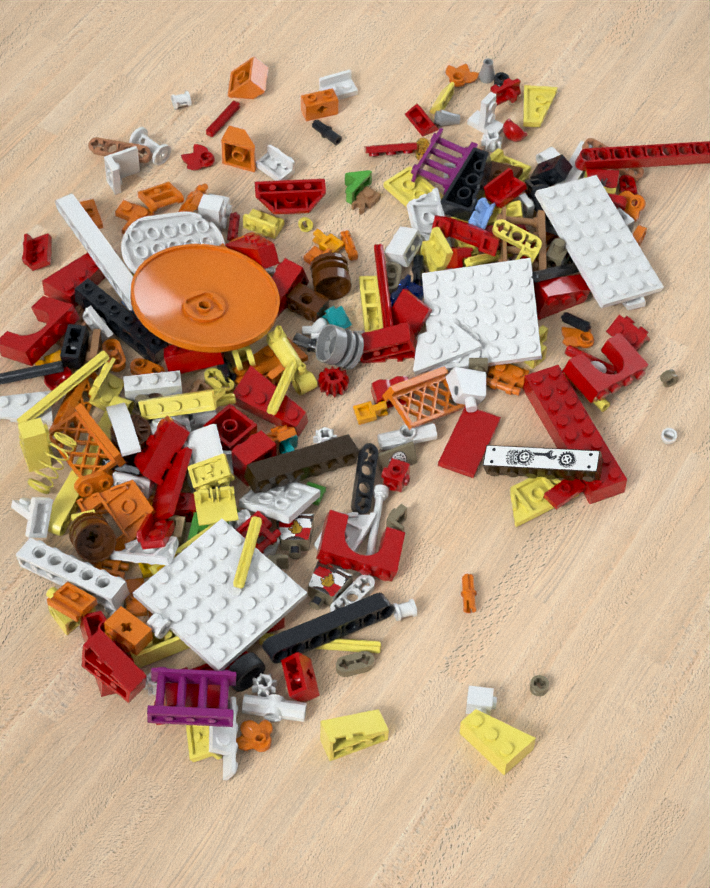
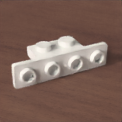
[209,696,238,781]

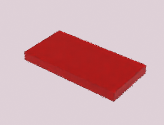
[438,406,501,479]
[152,447,192,523]

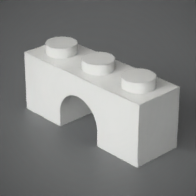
[123,370,182,402]

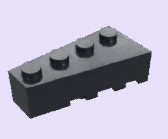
[440,147,493,222]

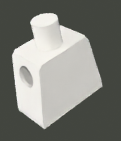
[446,367,486,412]

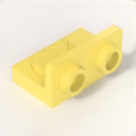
[243,209,284,239]
[188,453,235,491]
[186,725,222,762]

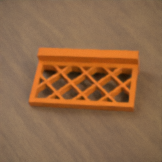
[382,366,465,430]
[49,403,126,478]

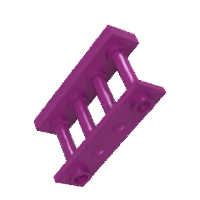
[411,128,478,195]
[147,667,236,727]

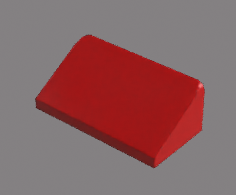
[405,103,439,137]

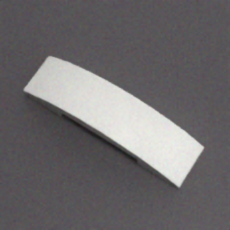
[106,402,141,456]

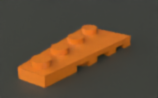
[228,337,308,386]

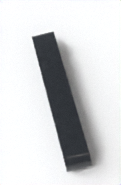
[262,592,394,664]

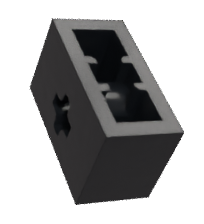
[530,154,573,186]
[60,324,90,369]

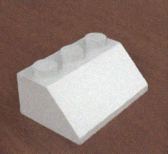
[181,424,223,493]

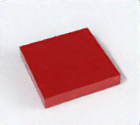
[391,289,432,337]

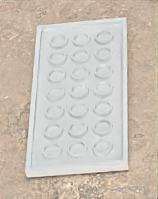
[535,175,664,309]

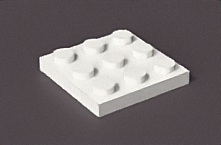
[239,482,320,524]

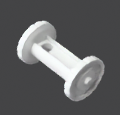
[129,127,171,166]

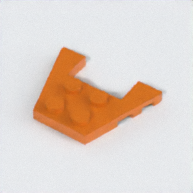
[76,480,156,551]

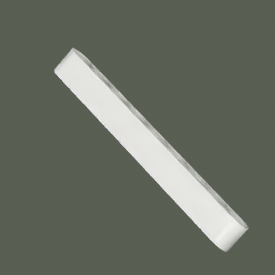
[55,193,133,311]

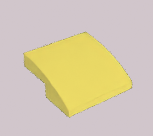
[419,227,453,272]

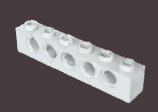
[16,538,130,611]

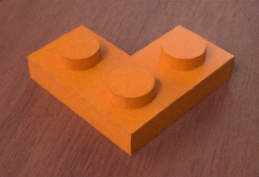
[115,200,155,235]

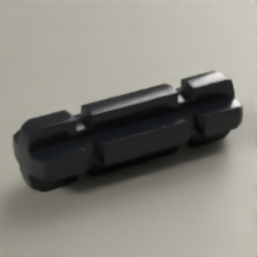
[561,312,592,332]

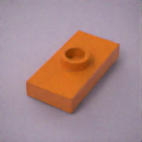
[79,199,103,229]
[125,578,148,617]

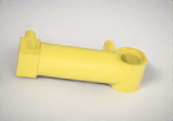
[266,325,318,396]

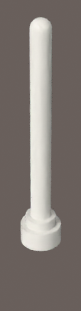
[366,484,389,555]

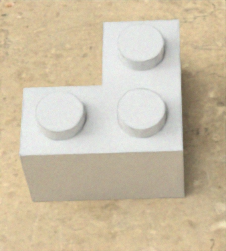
[198,193,232,232]

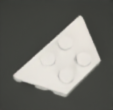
[406,188,452,247]
[413,322,482,375]
[314,512,377,571]
[110,536,179,566]

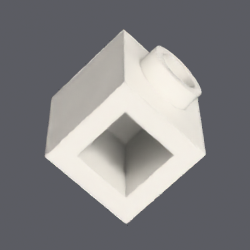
[466,686,497,716]

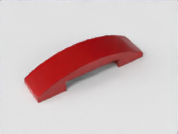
[431,215,500,257]

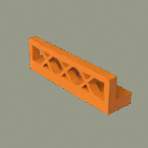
[49,372,98,440]

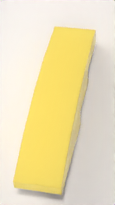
[359,276,383,332]

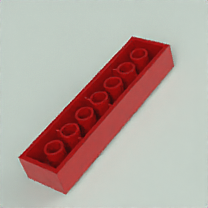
[523,365,627,504]

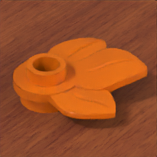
[445,64,479,87]
[619,191,646,223]
[561,327,594,348]
[236,719,273,752]

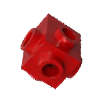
[381,458,411,492]

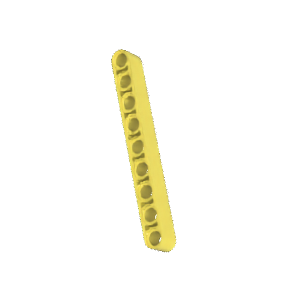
[48,395,134,536]

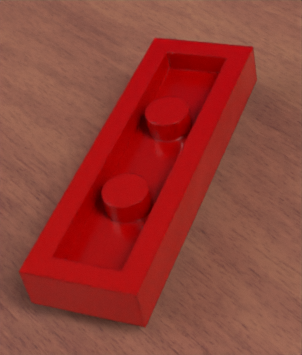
[364,142,418,157]

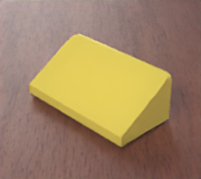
[429,82,454,114]

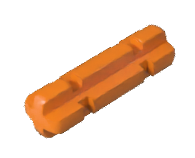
[340,230,358,261]

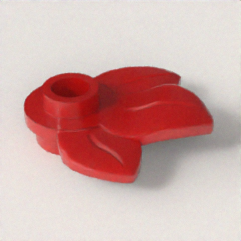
[181,144,215,170]

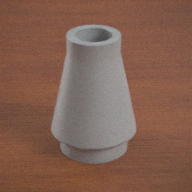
[479,58,495,84]
[434,109,460,126]

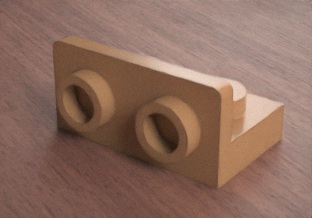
[83,329,102,372]

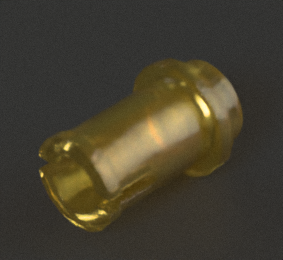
[415,138,430,160]

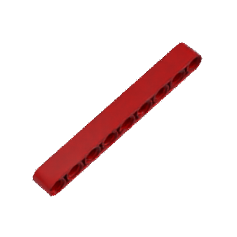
[575,141,710,171]

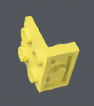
[88,357,124,411]

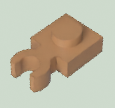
[351,186,381,215]

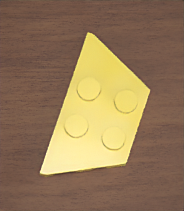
[510,477,579,527]

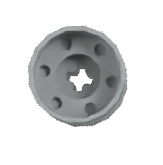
[315,324,364,370]

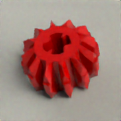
[317,366,349,398]

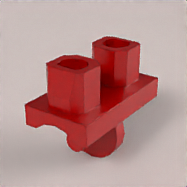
[490,78,521,105]

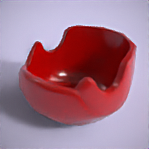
[503,118,528,142]
[43,367,73,391]

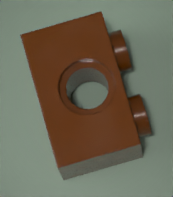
[287,282,329,323]

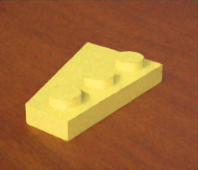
[523,85,558,127]

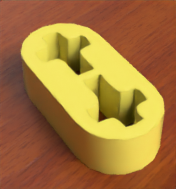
[204,368,235,395]

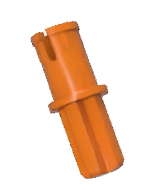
[461,573,477,614]

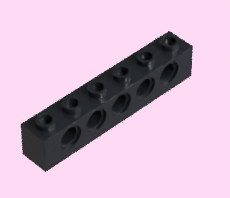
[75,278,168,364]

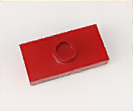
[543,479,586,510]

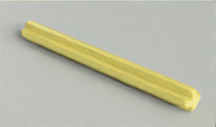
[17,351,110,424]
[259,633,381,653]

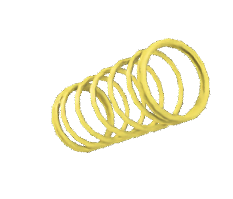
[27,432,77,494]

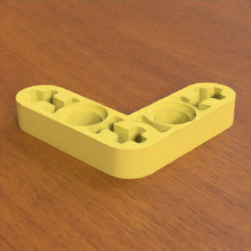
[492,219,542,264]

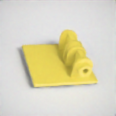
[194,485,239,526]

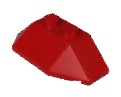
[255,179,326,214]

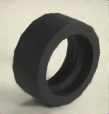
[228,652,266,692]

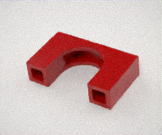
[0,296,80,366]
[562,333,649,403]
[316,510,405,582]

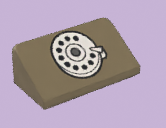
[377,441,417,472]

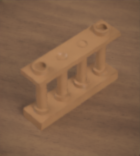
[497,207,546,272]

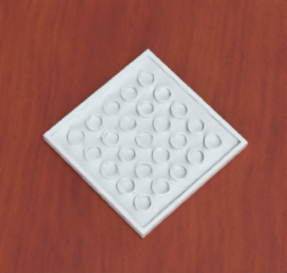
[422,258,542,372]
[133,519,307,671]

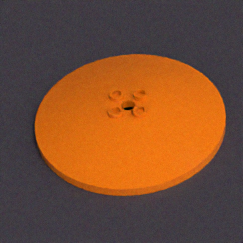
[130,244,280,352]

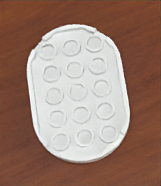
[121,212,225,274]

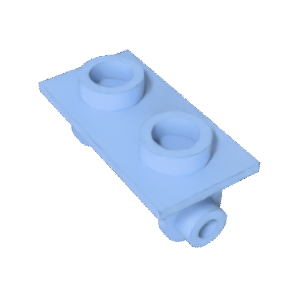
[468,198,496,229]

